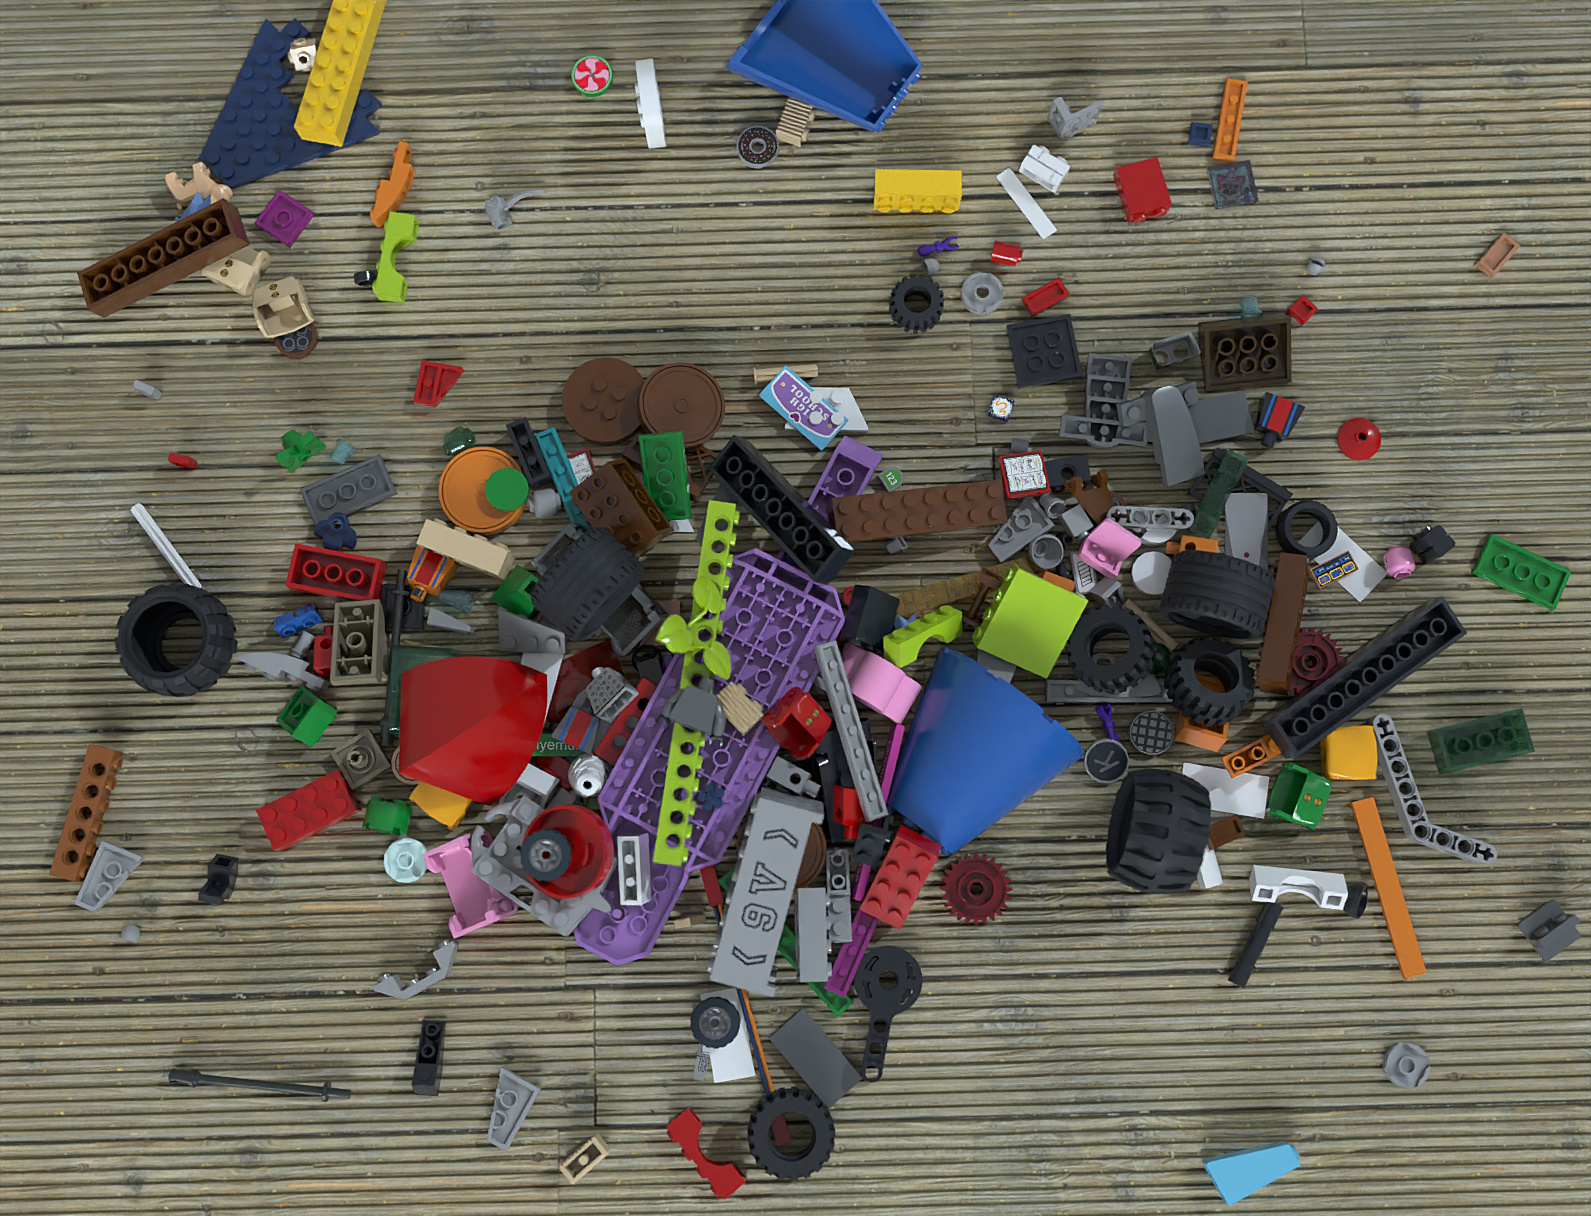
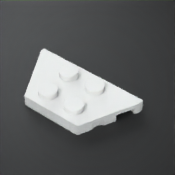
[785,387,868,432]

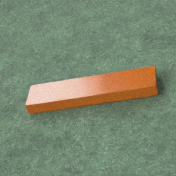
[1212,78,1248,163]

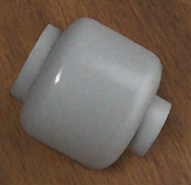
[528,489,561,518]

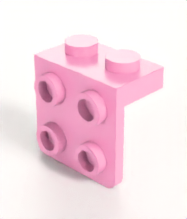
[1076,518,1142,579]

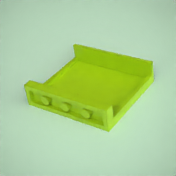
[973,563,1088,679]

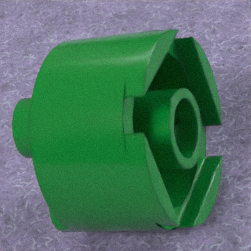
[362,796,413,836]

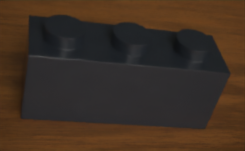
[506,417,554,490]

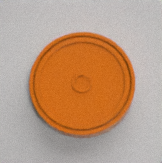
[438,447,527,536]

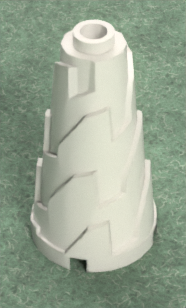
[568,752,613,798]

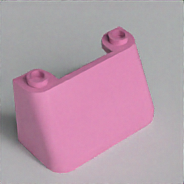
[423,830,518,938]

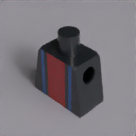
[1255,392,1305,448]

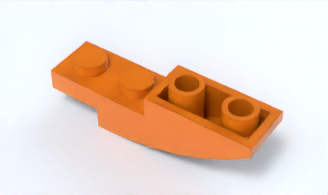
[370,141,416,228]
[1221,733,1281,779]

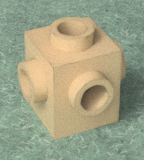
[288,38,319,72]

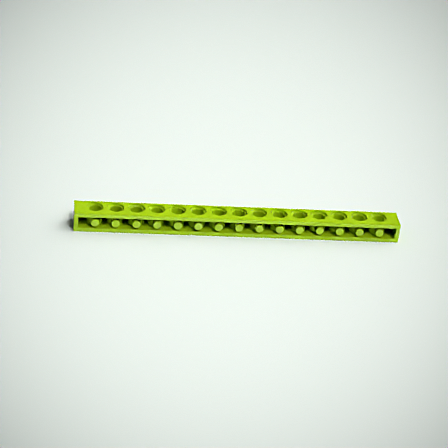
[653,500,740,867]

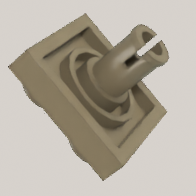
[330,729,392,790]

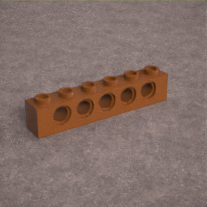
[49,744,123,882]

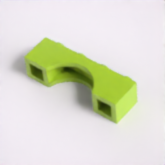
[373,212,420,303]
[883,605,963,668]

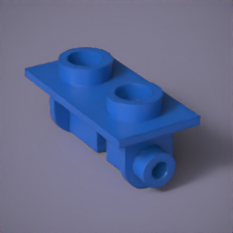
[273,603,323,639]

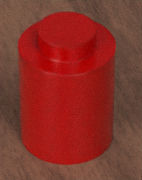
[990,240,1023,266]

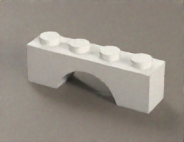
[1249,865,1348,910]

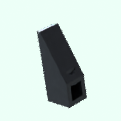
[411,1020,446,1096]

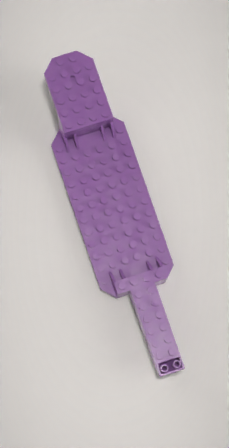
[573,436,884,966]

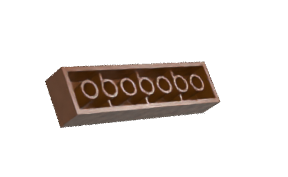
[77,198,250,318]
[826,479,1008,543]

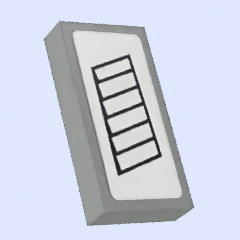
[1069,552,1097,596]

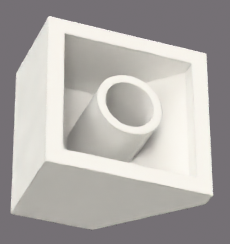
[499,763,559,810]

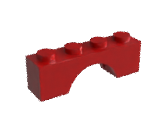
[666,1106,747,1200]

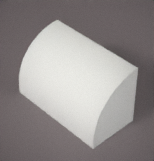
[1197,845,1223,889]

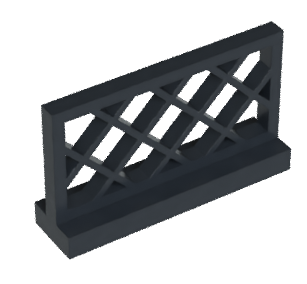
[1188,448,1293,531]

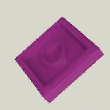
[254,190,315,248]

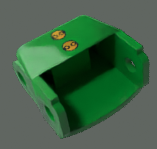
[1265,763,1332,830]

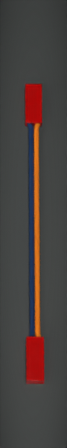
[700,865,791,1146]

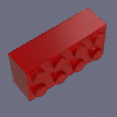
[285,543,387,601]
[256,770,362,851]
[860,825,942,929]

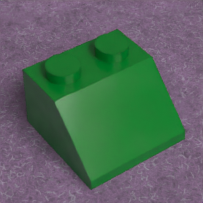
[276,684,338,747]

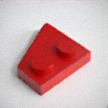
[413,360,464,407]

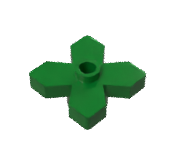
[275,430,326,473]

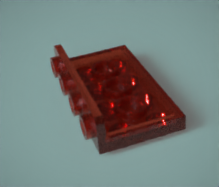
[546,639,627,723]

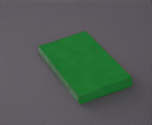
[638,431,692,521]
[1471,533,1572,611]

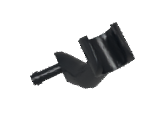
[1055,532,1074,581]

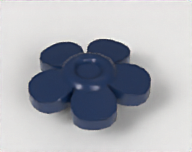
[698,784,724,811]

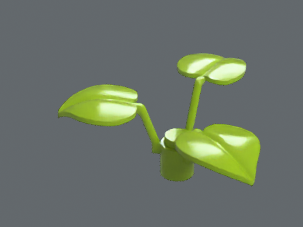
[656,576,731,680]

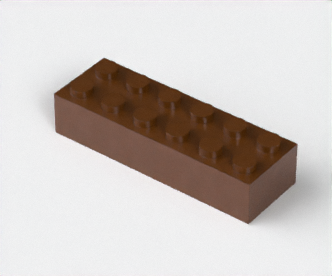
[1254,552,1310,696]

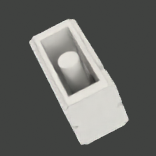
[1019,145,1070,193]

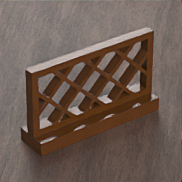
[622,427,718,504]

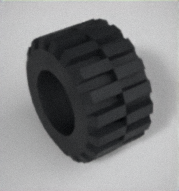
[889,274,944,334]

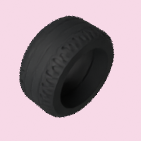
[1276,500,1338,559]

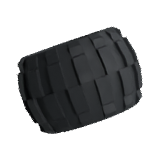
[115,583,238,698]

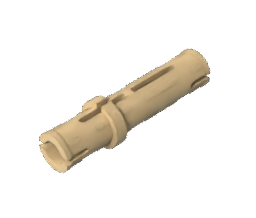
[1121,599,1178,653]

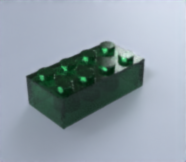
[1427,708,1535,774]

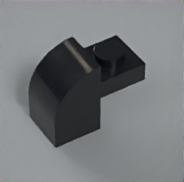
[198,854,238,905]

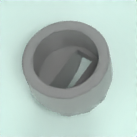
[1306,257,1325,276]
[922,258,939,277]
[119,925,140,943]

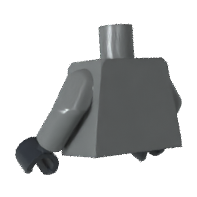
[655,677,726,747]

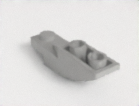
[238,652,330,691]
[826,849,852,943]

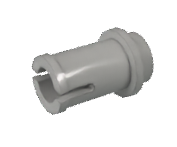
[291,631,315,660]

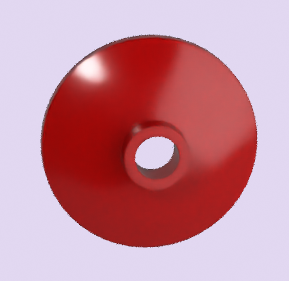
[1337,418,1381,461]

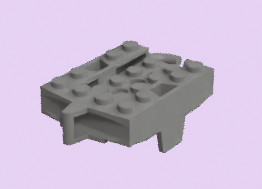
[471,796,618,937]

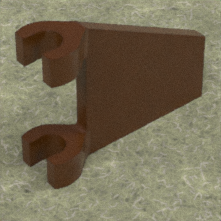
[1064,470,1119,525]

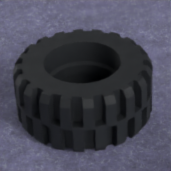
[1066,604,1156,694]
[1164,637,1256,726]
[747,1087,836,1181]

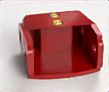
[762,687,831,760]

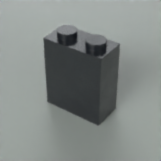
[841,584,900,652]

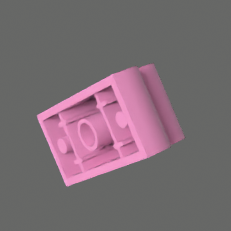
[840,643,922,725]

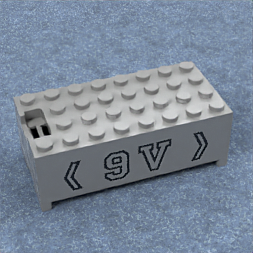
[707,786,824,997]

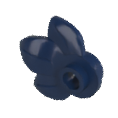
[314,512,357,551]

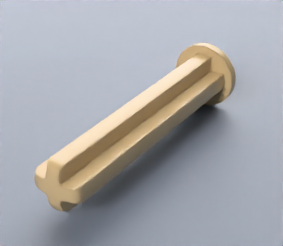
[753,364,818,385]

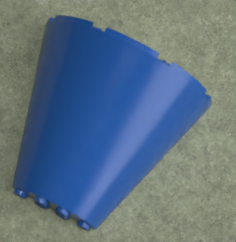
[725,0,923,132]
[886,647,1084,856]

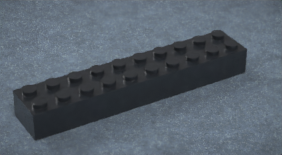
[1260,596,1467,759]

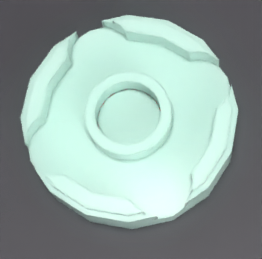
[383,838,428,883]

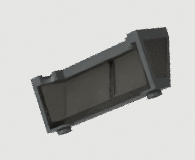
[532,523,671,656]

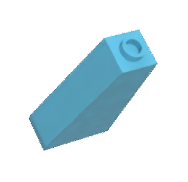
[1201,1141,1301,1206]

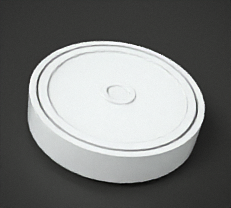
[635,58,666,149]

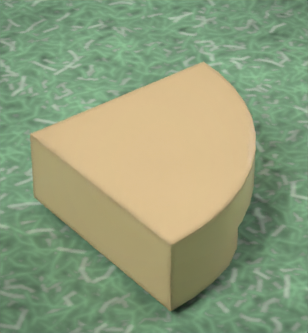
[674,914,706,929]

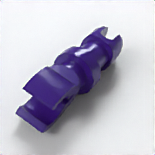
[917,235,959,257]
[1095,703,1119,742]

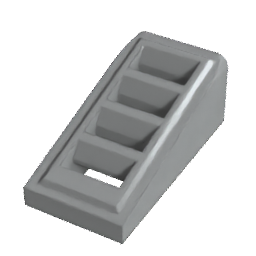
[427,608,475,635]

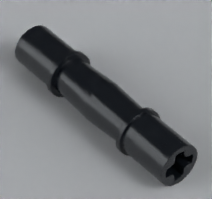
[1228,902,1284,989]

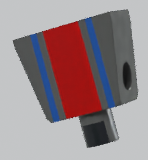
[551,697,601,754]

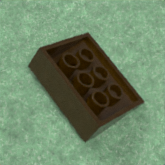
[1198,313,1292,391]

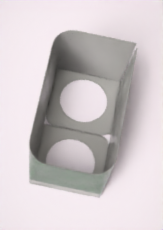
[1148,332,1200,371]

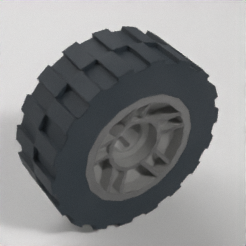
[520,829,572,881]
[690,997,741,1049]

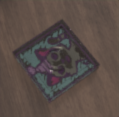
[1207,160,1258,210]

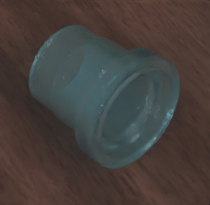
[1240,295,1263,318]
[330,438,357,465]

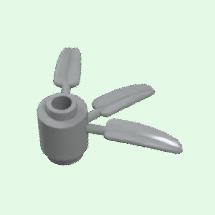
[484,189,546,230]

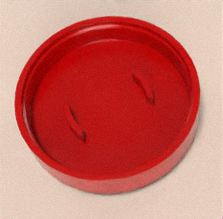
[522,804,614,899]

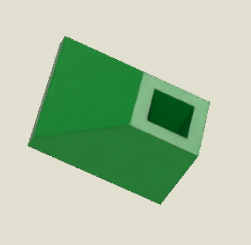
[491,564,539,619]

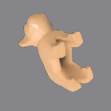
[165,162,233,210]

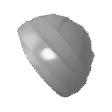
[1029,534,1064,569]

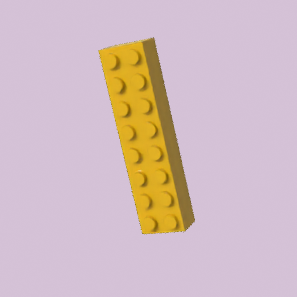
[294,0,387,147]

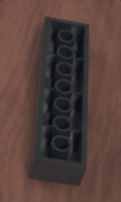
[708,435,855,585]

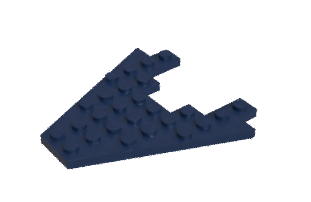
[199,18,382,190]

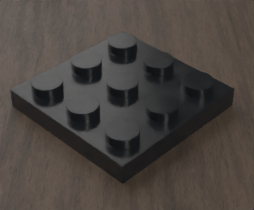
[1006,314,1083,389]

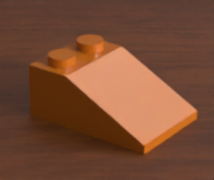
[1175,674,1229,752]

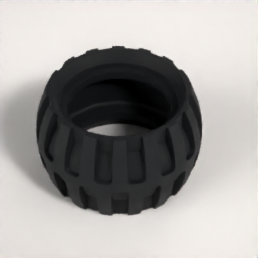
[1105,769,1211,894]

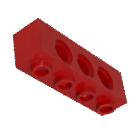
[594,676,658,766]

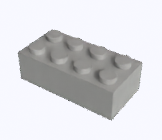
[794,888,832,982]

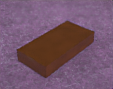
[1207,814,1245,850]

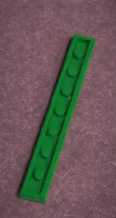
[718,866,854,1017]

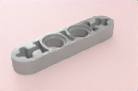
[1106,506,1194,530]

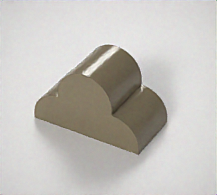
[330,599,390,686]

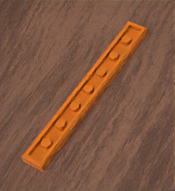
[1350,797,1427,978]

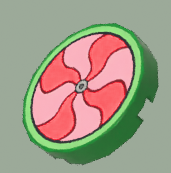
[571,55,614,98]

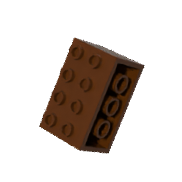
[569,459,674,558]

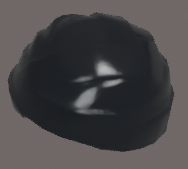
[1343,883,1368,919]

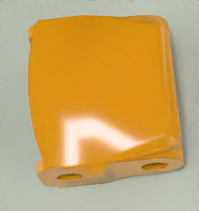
[1320,726,1377,780]
[409,782,476,831]

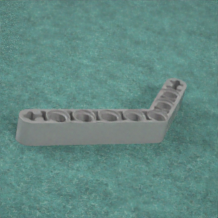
[1366,714,1497,864]

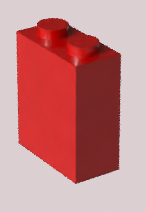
[1113,157,1172,223]

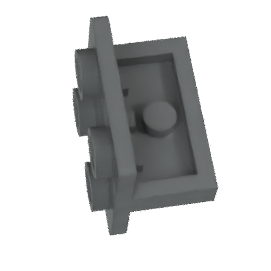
[1518,900,1581,961]

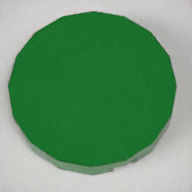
[485,468,530,512]

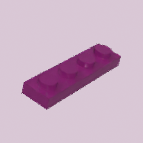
[824,904,879,998]

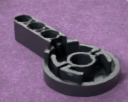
[854,946,923,1083]

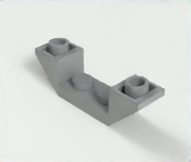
[373,939,459,1000]

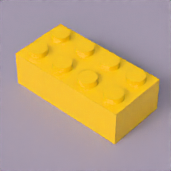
[874,169,962,213]

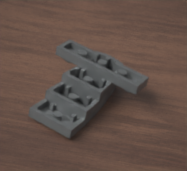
[1059,353,1148,449]
[1116,381,1205,486]

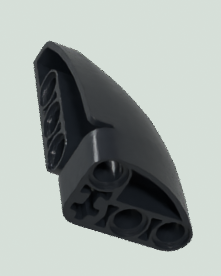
[801,718,877,843]

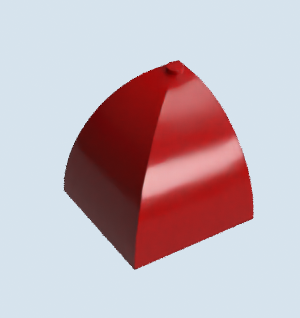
[398,656,548,806]

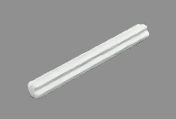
[131,503,201,588]

